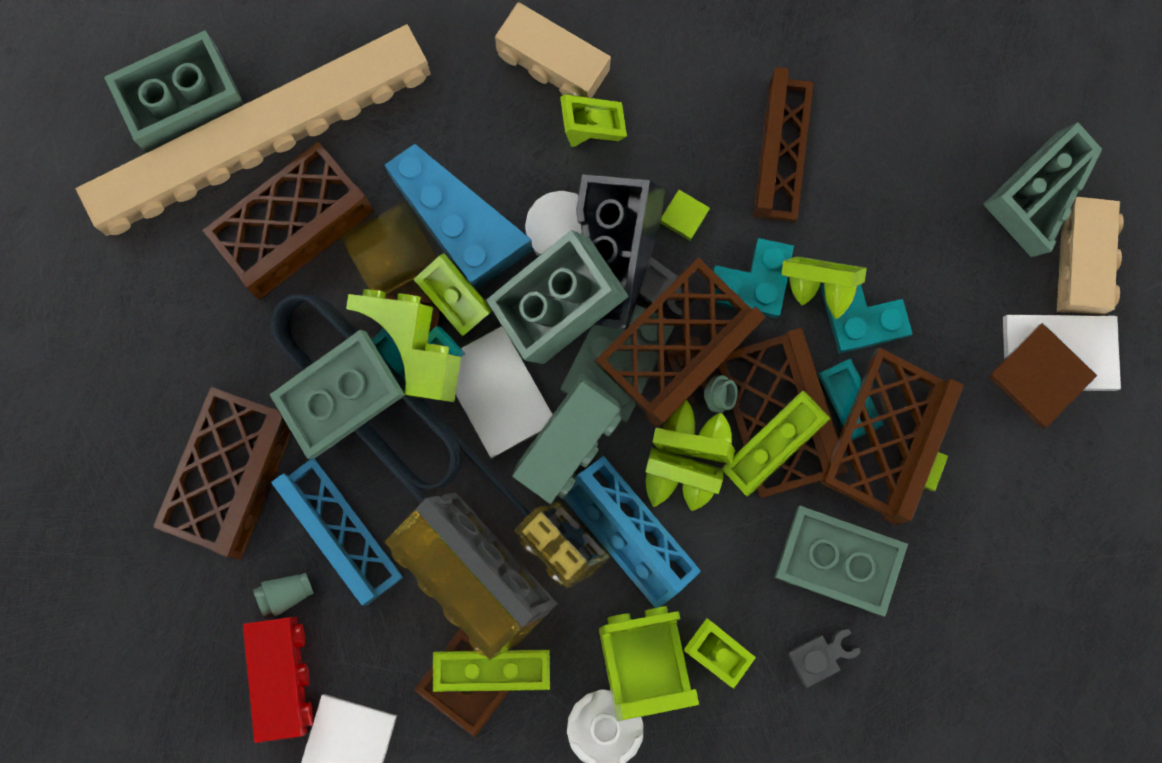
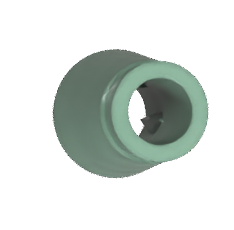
[253,572,314,618]

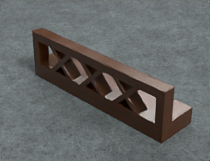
[753,67,814,223]

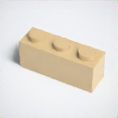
[495,2,611,98]
[1057,197,1124,316]

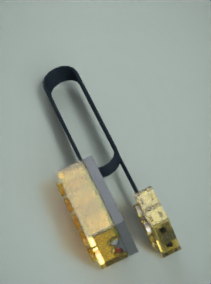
[270,294,610,660]

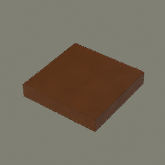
[988,323,1098,429]
[413,627,510,738]

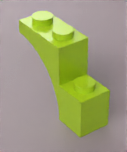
[346,289,461,402]

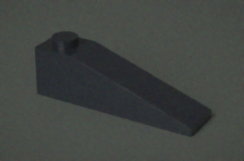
[576,174,666,329]

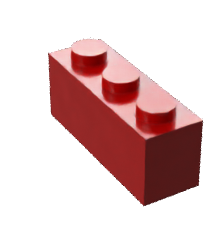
[243,617,314,743]

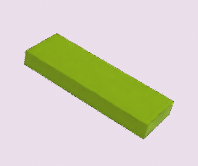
[721,391,831,496]
[433,649,550,692]

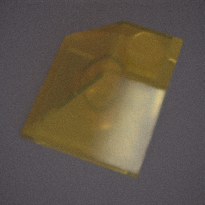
[341,201,437,294]

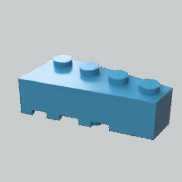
[385,144,533,290]

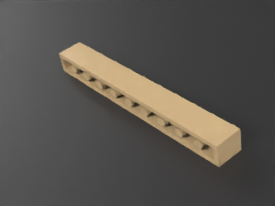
[75,24,431,236]

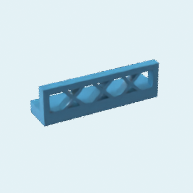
[563,456,701,608]
[271,458,404,606]

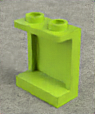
[599,606,699,721]

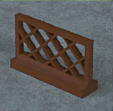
[202,141,374,300]
[594,257,766,428]
[719,327,848,499]
[821,347,964,525]
[153,387,292,560]

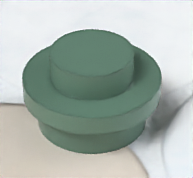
[704,375,738,413]

